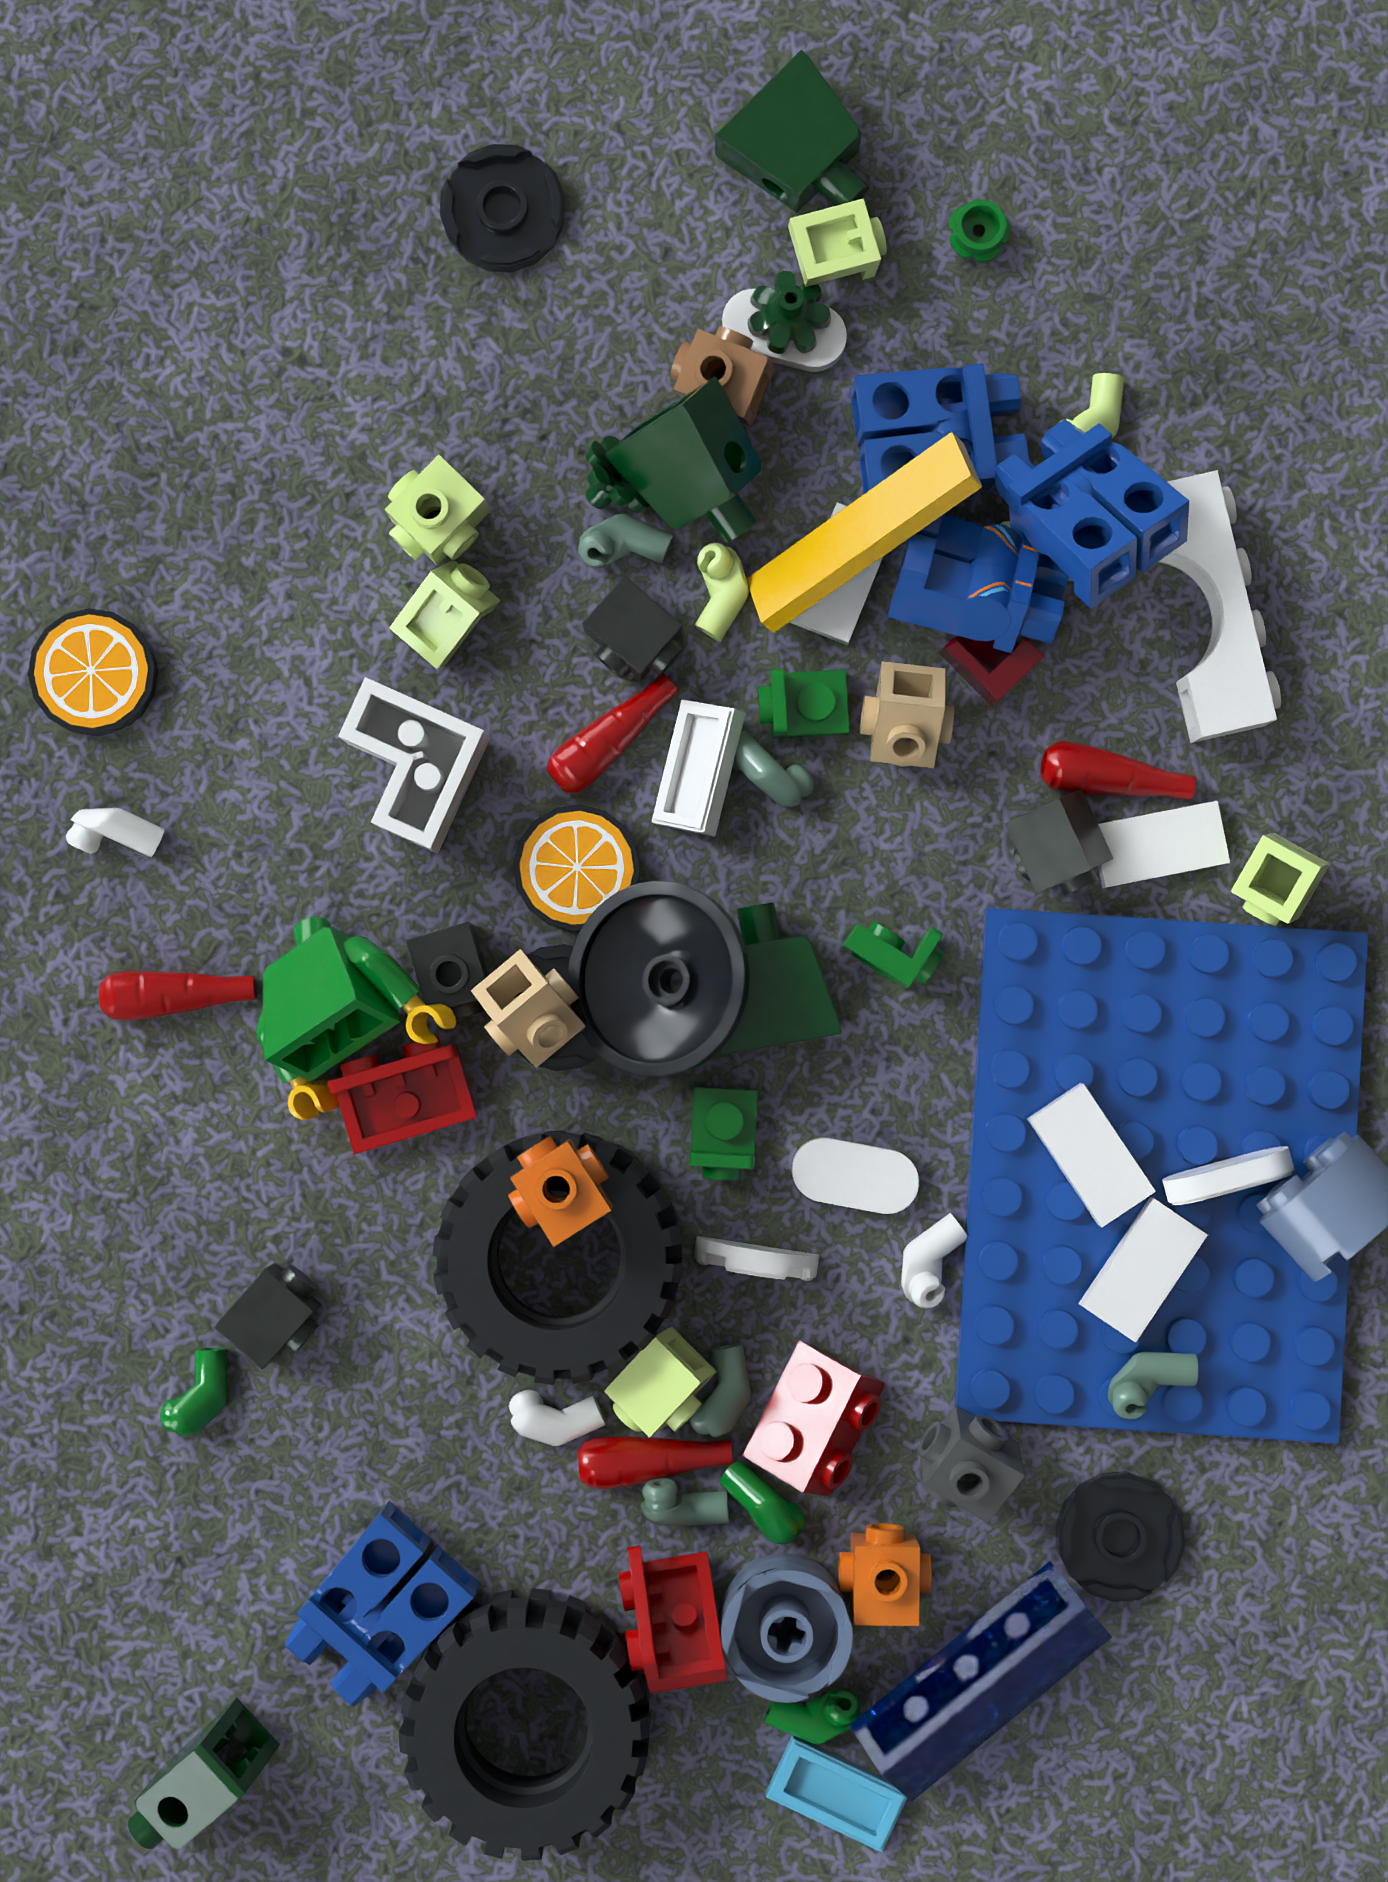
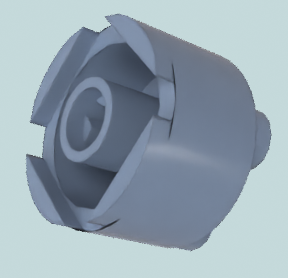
[1255,1132,1388,1282]
[720,1553,853,1703]

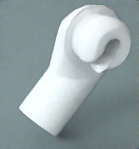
[66,808,164,857]
[901,1213,968,1309]
[509,1390,606,1446]

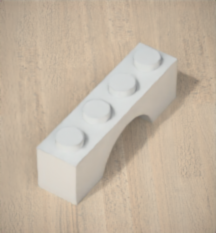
[1158,470,1281,743]

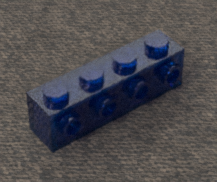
[849,1561,1112,1801]

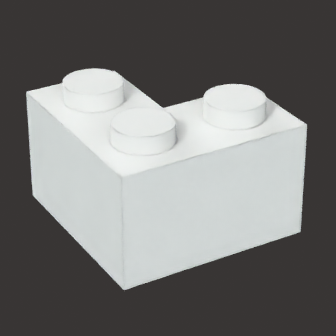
[338,677,490,854]

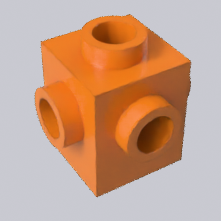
[508,1136,613,1247]
[838,1523,932,1626]

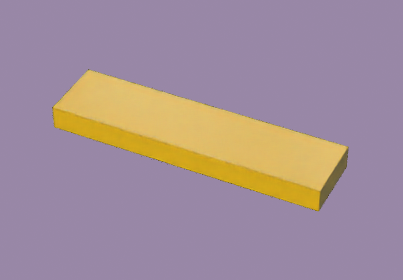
[746,432,982,633]

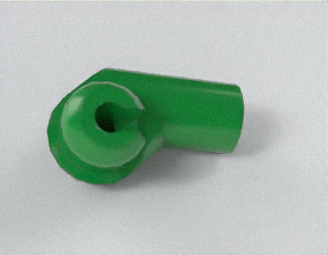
[160,1348,228,1437]
[720,1460,806,1545]
[763,1688,861,1745]

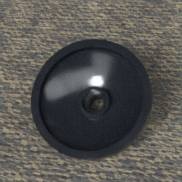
[568,881,750,1076]

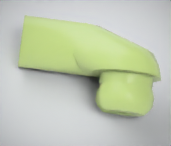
[1060,373,1124,439]
[694,543,750,642]

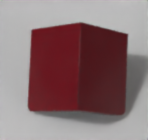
[939,636,1044,707]

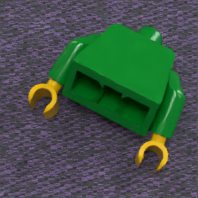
[256,917,456,1120]

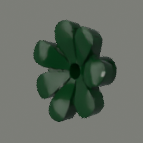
[747,271,831,354]
[586,436,650,513]

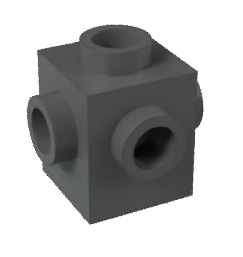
[918,1405,1025,1523]

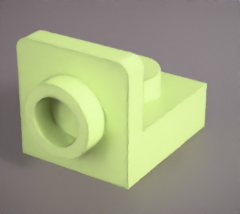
[788,198,887,287]
[389,561,500,669]

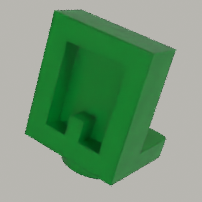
[758,669,849,739]
[840,921,944,989]
[690,1087,758,1180]

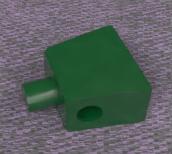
[715,49,869,213]
[605,376,761,543]
[720,903,842,1055]
[128,1698,280,1850]

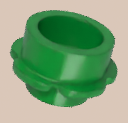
[948,199,1010,262]

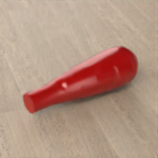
[546,674,679,794]
[1040,741,1196,800]
[99,970,257,1021]
[578,1436,733,1490]

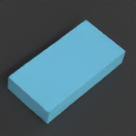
[765,1736,909,1852]

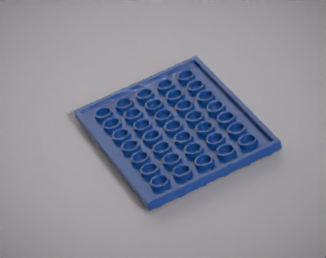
[954,908,1368,1443]

